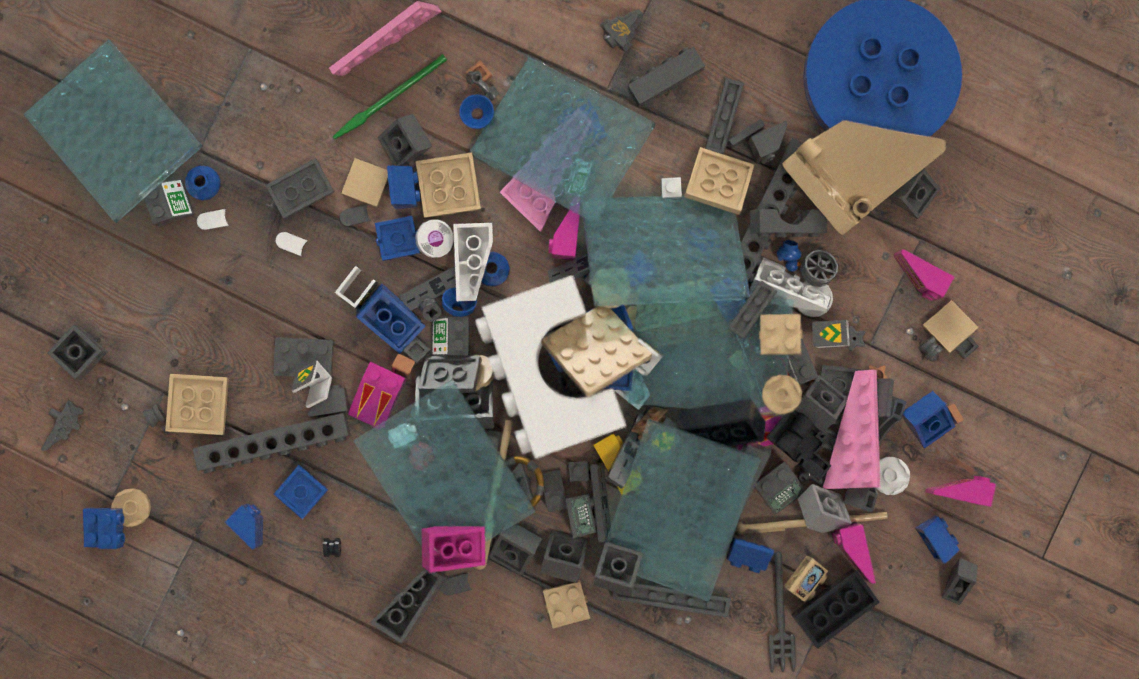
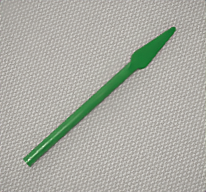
[333,54,447,139]

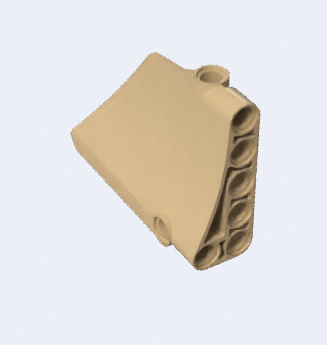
[782,120,946,235]

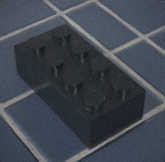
[676,399,766,452]
[791,569,880,649]

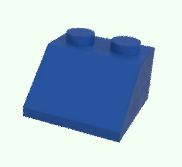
[387,166,421,210]
[903,391,956,449]
[225,504,263,550]
[915,516,959,564]
[726,537,774,573]

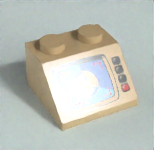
[784,556,828,602]

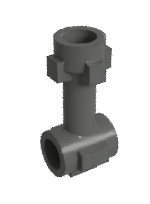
[466,71,499,101]

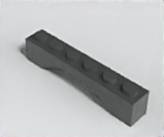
[844,396,906,512]

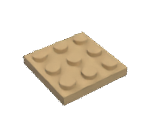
[684,147,754,215]
[416,152,481,218]
[165,374,229,435]

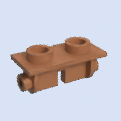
[631,407,668,442]

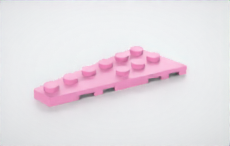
[329,1,441,76]
[500,109,593,232]
[823,370,880,489]

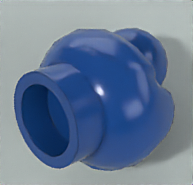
[777,240,801,272]

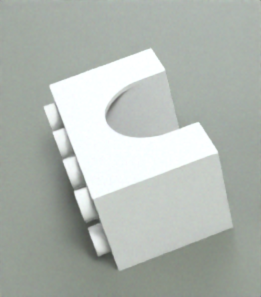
[476,276,626,458]

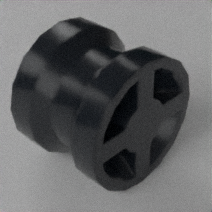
[323,538,341,557]

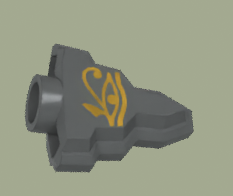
[600,10,644,53]

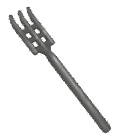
[769,551,796,673]

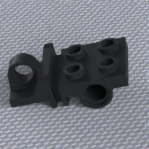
[766,410,831,481]

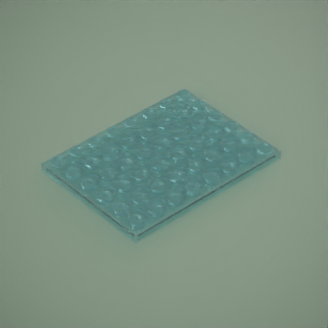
[23,39,203,223]
[469,56,656,223]
[581,195,750,306]
[628,288,794,417]
[353,379,536,547]
[599,419,761,602]

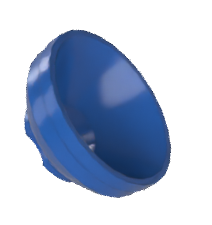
[459,94,494,129]
[185,166,220,200]
[481,252,510,287]
[442,287,477,317]

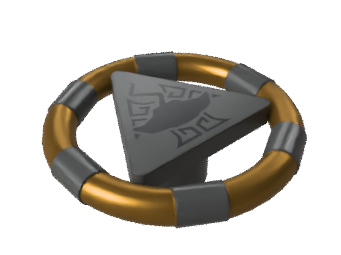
[492,456,545,512]

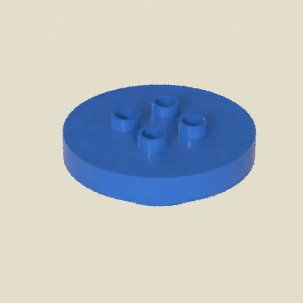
[803,0,962,137]

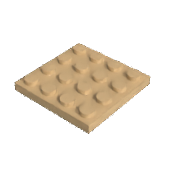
[541,305,652,397]

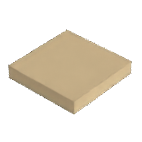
[341,158,388,207]
[923,300,979,354]

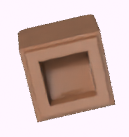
[392,354,415,379]

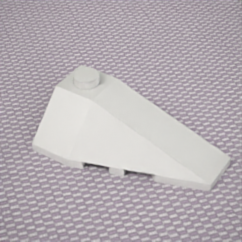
[453,223,493,301]
[747,258,830,312]

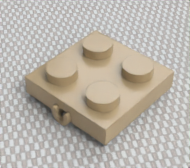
[759,314,803,355]
[543,580,590,628]

